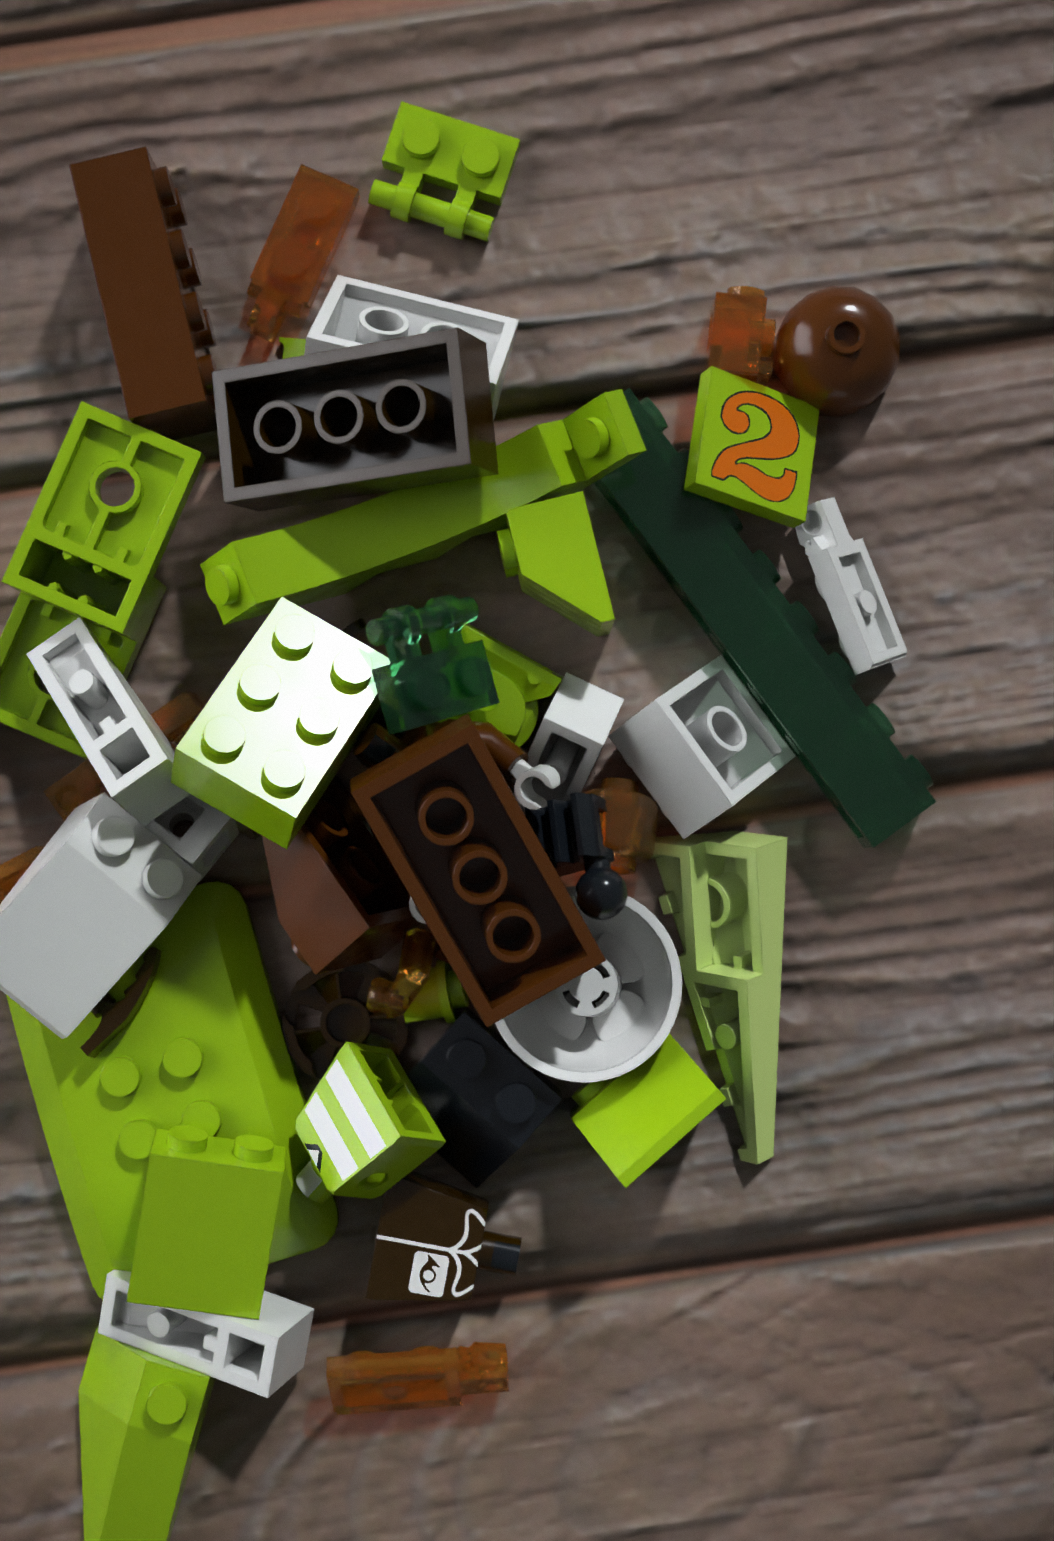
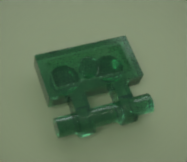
[366,595,500,735]

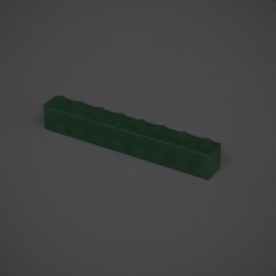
[594,388,936,848]

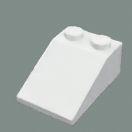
[0,792,202,1039]

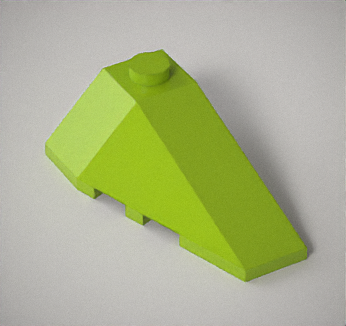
[78,1325,216,1541]

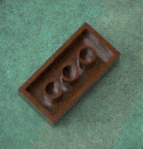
[69,146,221,440]
[350,713,606,1027]

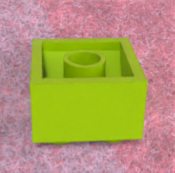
[496,491,615,637]
[569,1033,727,1188]

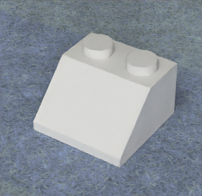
[608,654,796,839]

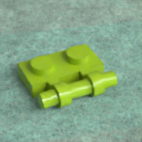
[368,101,520,242]

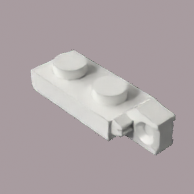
[795,497,908,675]

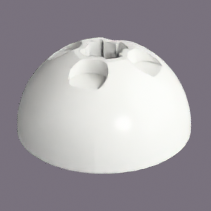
[495,886,682,1083]

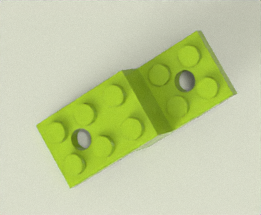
[0,401,206,760]

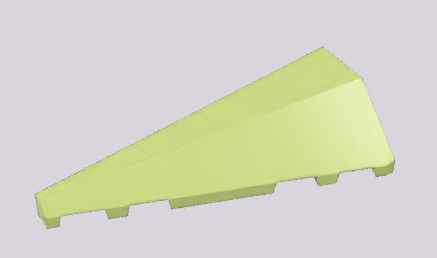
[643,831,788,1165]

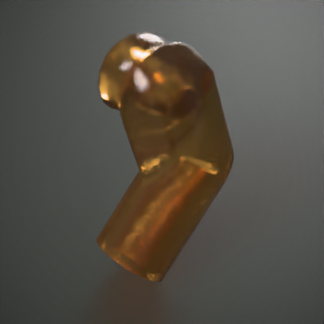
[366,928,435,1019]

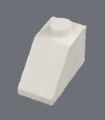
[514,672,624,813]

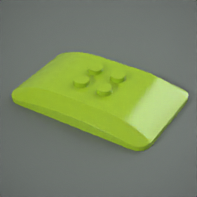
[6,881,339,1300]

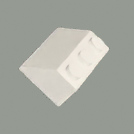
[304,275,519,421]

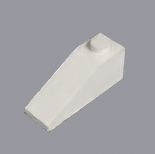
[26,617,190,826]
[98,1270,314,1398]

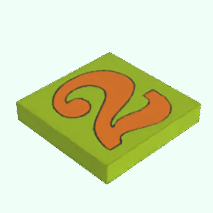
[684,366,819,528]

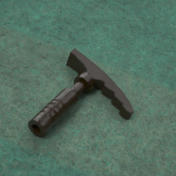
[80,946,162,1058]

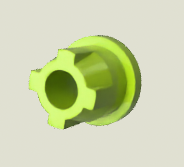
[397,960,469,1024]

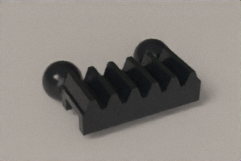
[525,792,628,920]

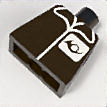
[365,1171,522,1301]

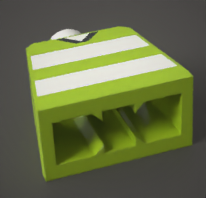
[295,1041,446,1203]

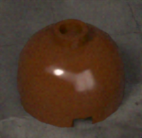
[772,286,900,417]

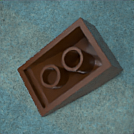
[262,775,421,975]

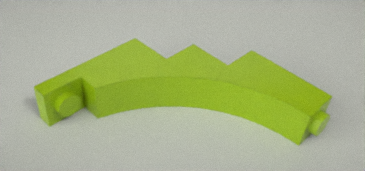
[200,389,647,625]

